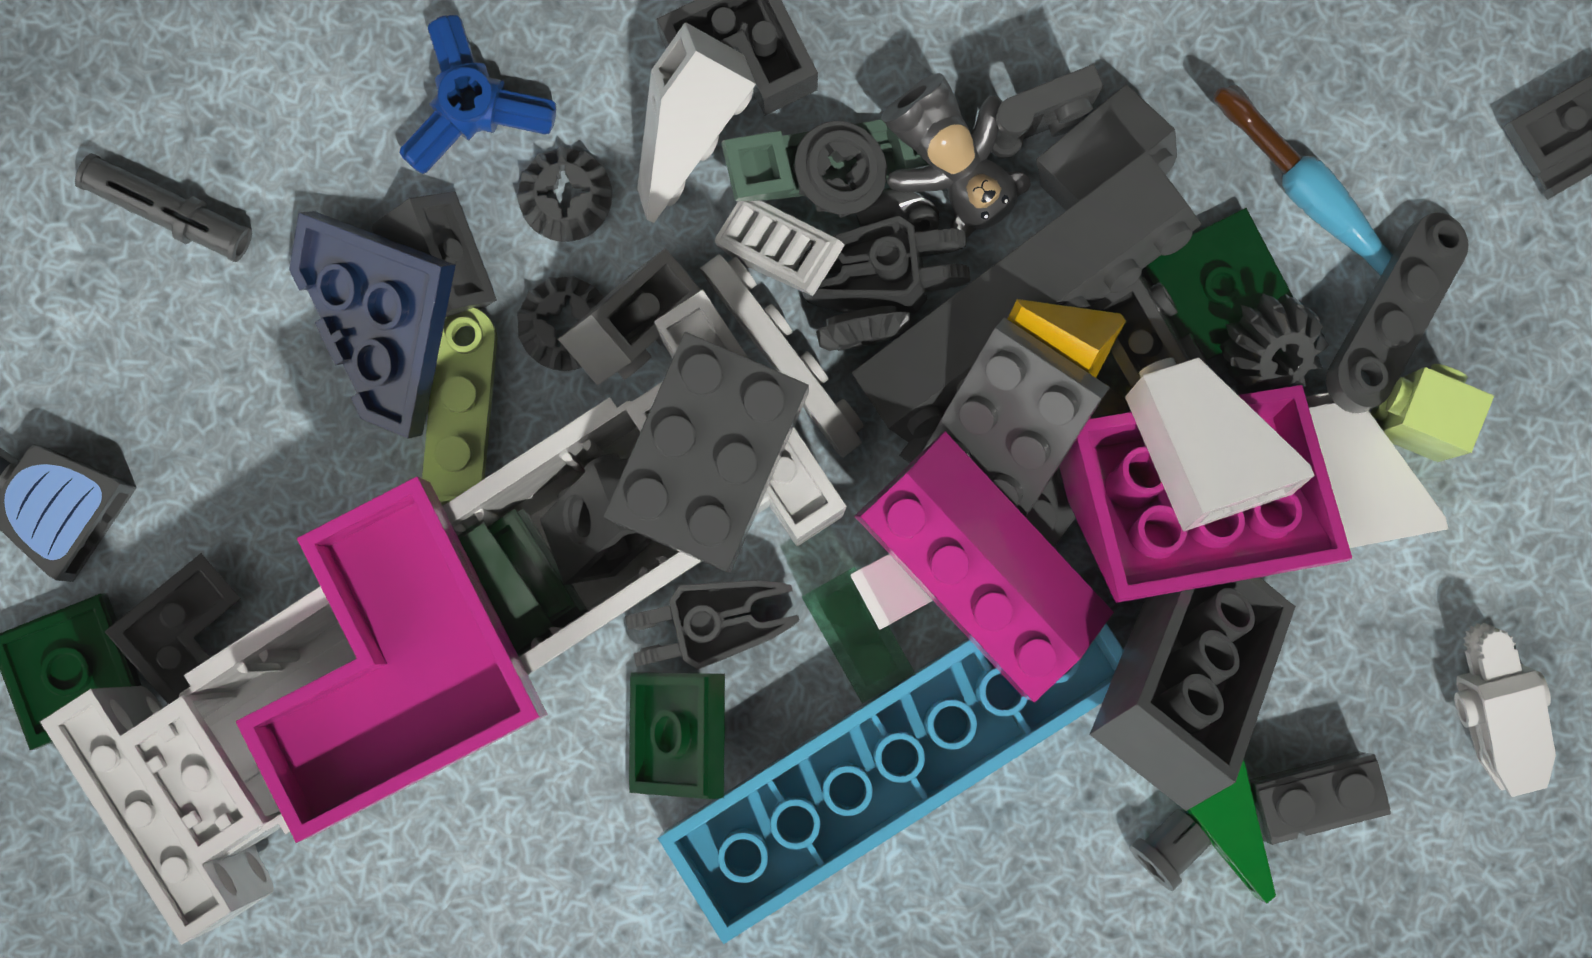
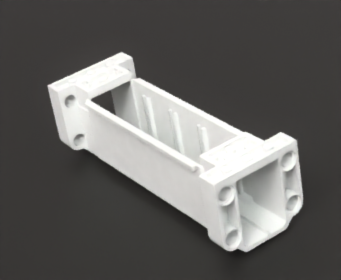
[41,290,847,945]

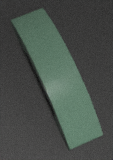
[721,119,930,201]

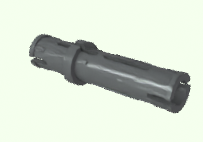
[75,153,252,262]

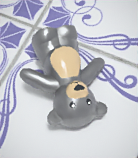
[881,73,1031,238]

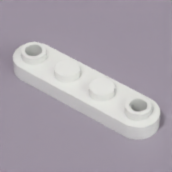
[700,254,865,458]

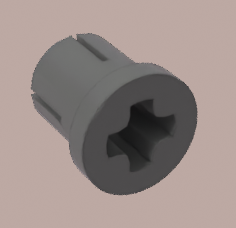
[1129,809,1211,891]

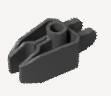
[798,216,971,313]
[625,580,799,669]

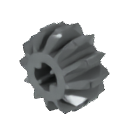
[1219,294,1329,393]

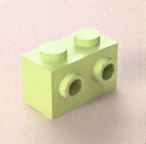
[1371,364,1494,462]

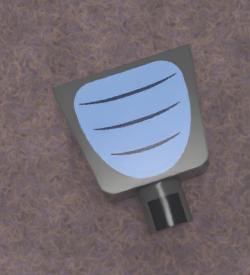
[0,444,136,582]

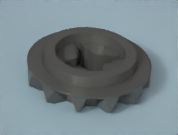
[791,121,887,218]
[517,146,612,242]
[517,276,604,371]
[816,306,912,351]

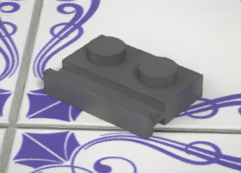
[1503,75,1592,200]

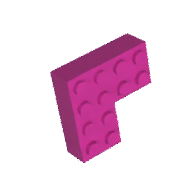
[235,476,548,843]

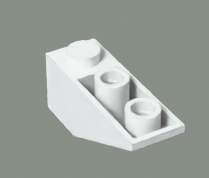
[637,22,756,223]

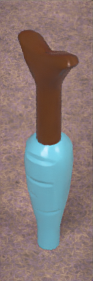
[1214,85,1393,276]

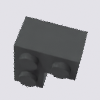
[656,0,818,116]

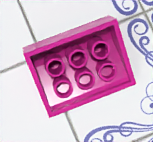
[1059,385,1352,603]

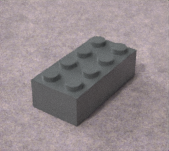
[1089,577,1296,811]

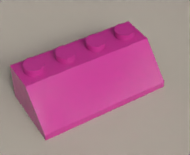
[854,431,1114,703]

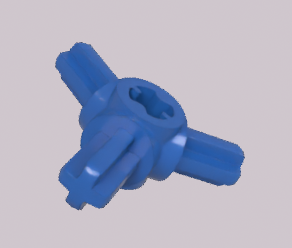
[399,15,556,174]

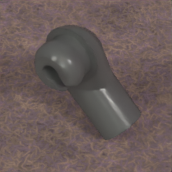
[856,188,939,233]

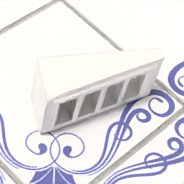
[715,201,845,296]

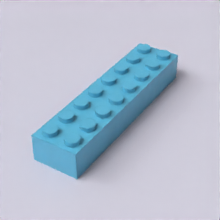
[657,623,1124,945]

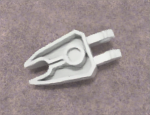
[1454,623,1556,797]

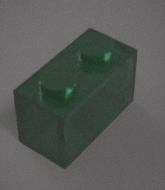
[802,567,915,704]

